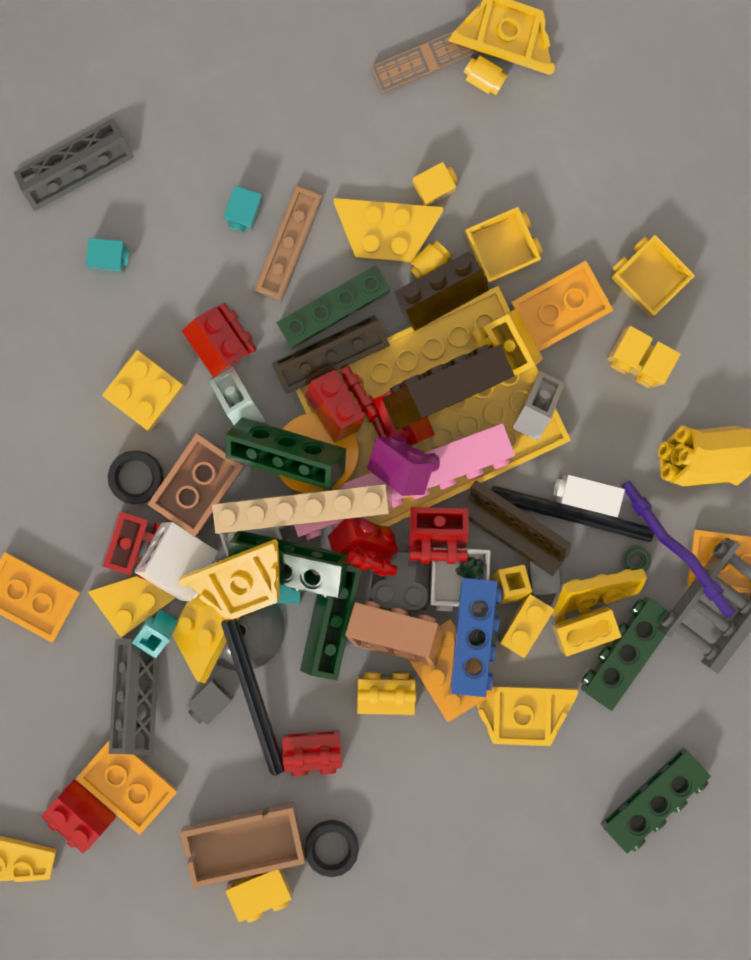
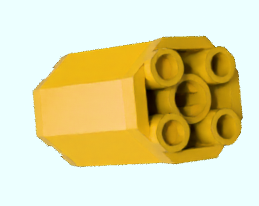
[658,425,751,486]

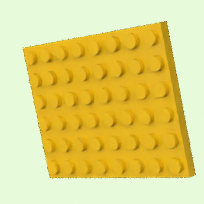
[295,286,571,527]

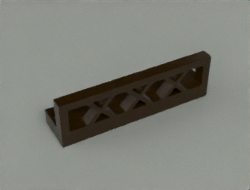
[272,315,390,394]
[461,480,571,576]

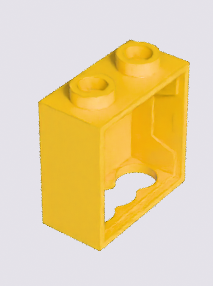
[464,207,543,285]
[611,235,695,318]
[551,606,621,657]

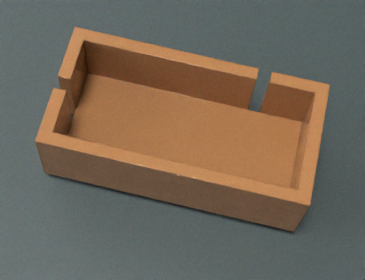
[180,802,306,889]

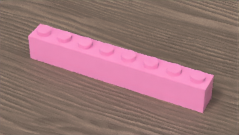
[294,423,515,540]

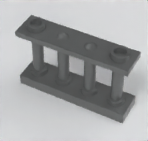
[658,538,751,674]

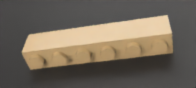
[212,483,393,534]

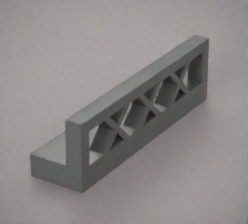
[14,118,134,211]
[109,638,159,756]

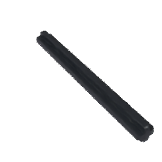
[491,486,654,542]
[221,618,285,776]

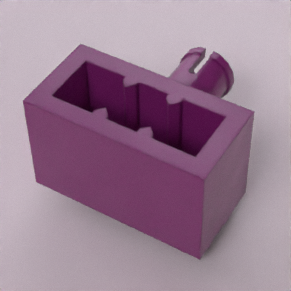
[367,434,440,496]

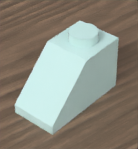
[209,367,265,425]

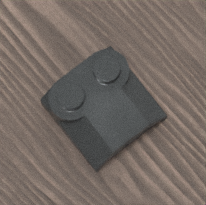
[370,552,430,611]

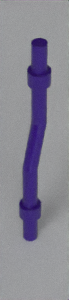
[621,481,735,618]

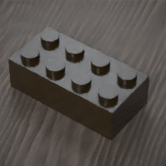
[382,344,515,430]

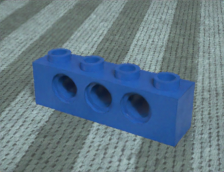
[450,577,502,697]

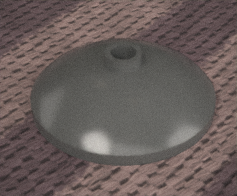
[216,603,284,671]

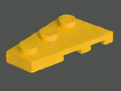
[552,569,647,622]
[88,576,175,637]
[0,836,57,882]

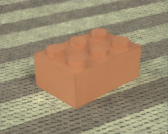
[147,433,246,537]
[345,601,445,667]

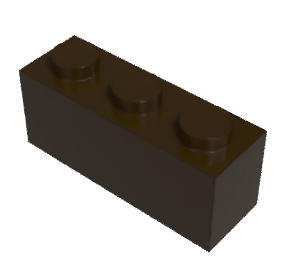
[394,251,489,331]

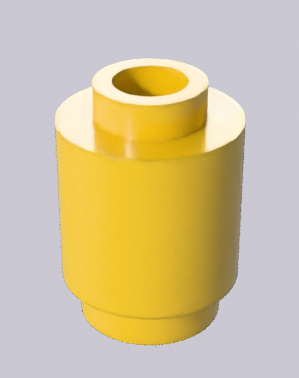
[463,56,508,95]
[410,241,452,279]

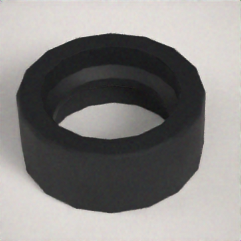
[107,450,164,505]
[304,820,359,877]

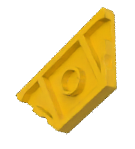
[448,0,555,75]
[334,198,443,263]
[179,539,280,620]
[172,594,239,683]
[476,686,579,746]

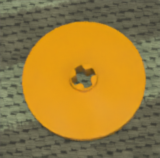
[278,413,359,493]

